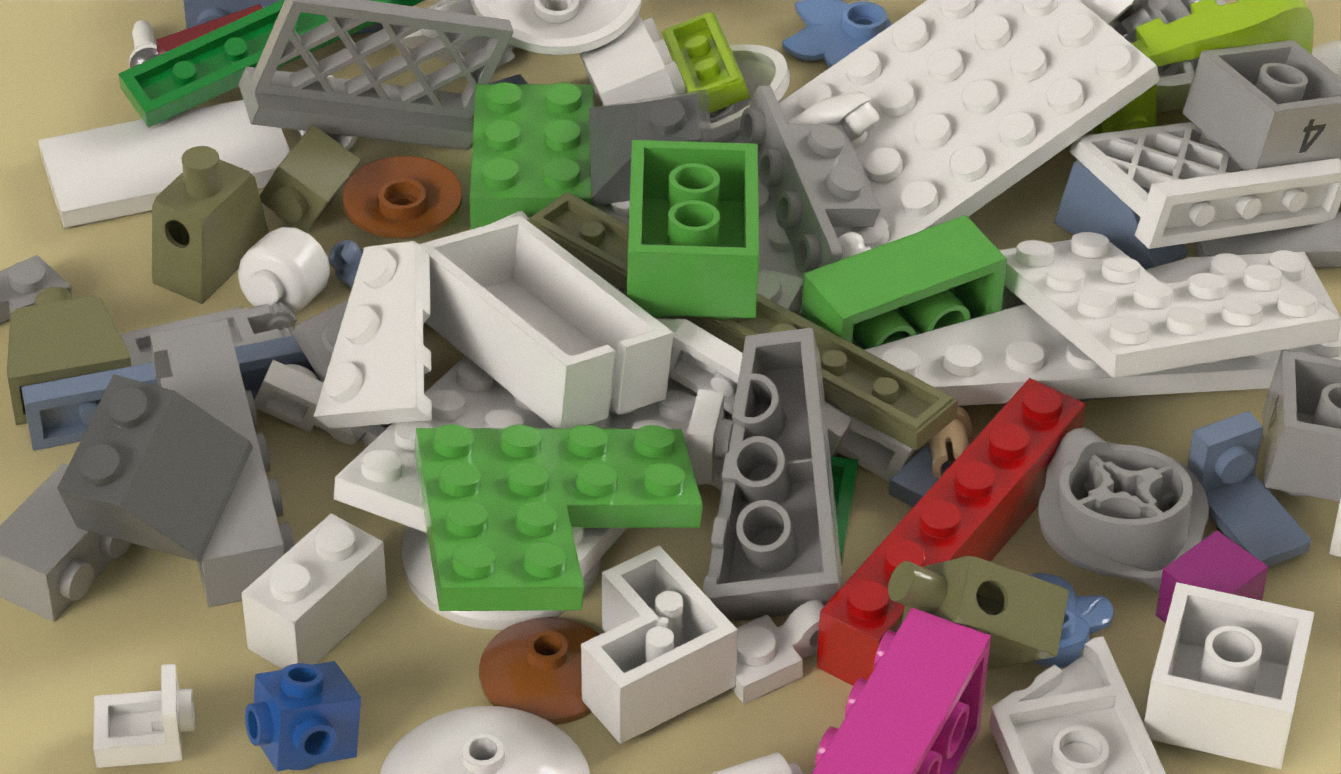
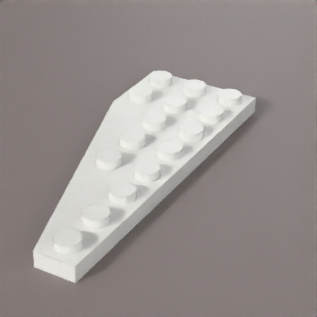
[865,250,1341,406]

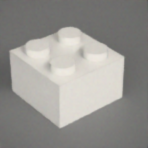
[1144,582,1315,769]

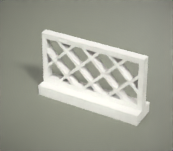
[1070,122,1341,249]

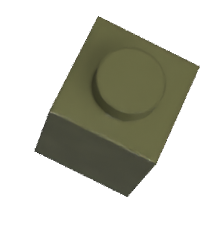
[260,124,361,233]

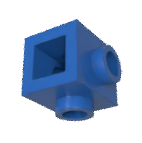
[245,661,361,771]

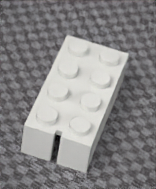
[419,216,674,429]

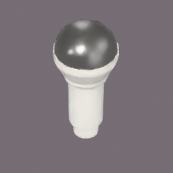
[128,20,158,68]

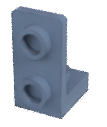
[1187,411,1311,567]

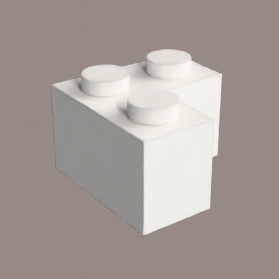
[581,545,738,744]

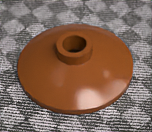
[342,156,462,238]
[479,617,600,725]

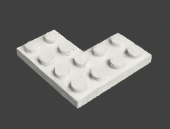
[999,232,1341,378]

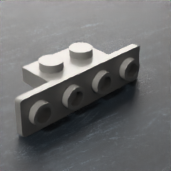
[740,86,881,273]

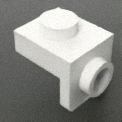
[93,664,195,768]

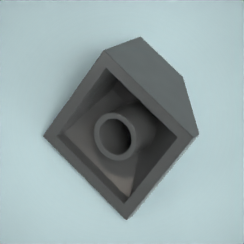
[589,89,711,206]

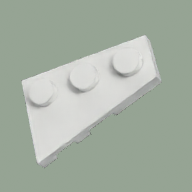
[314,241,432,429]

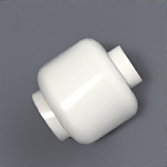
[238,227,330,314]

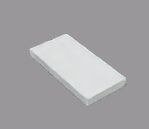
[38,100,290,228]

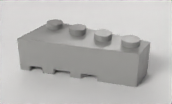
[150,319,295,608]
[702,328,843,621]

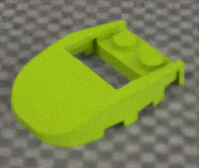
[1093,0,1314,161]

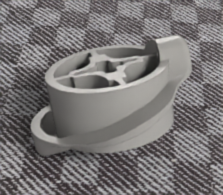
[1038,427,1209,594]

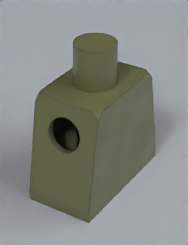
[152,146,269,304]
[7,287,131,425]
[888,556,1069,670]

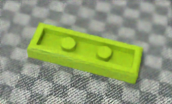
[661,12,751,113]

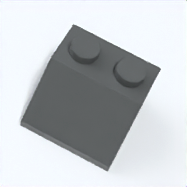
[57,374,253,562]

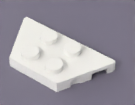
[989,636,1166,774]

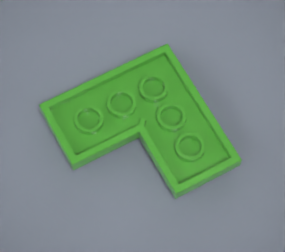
[414,424,703,611]

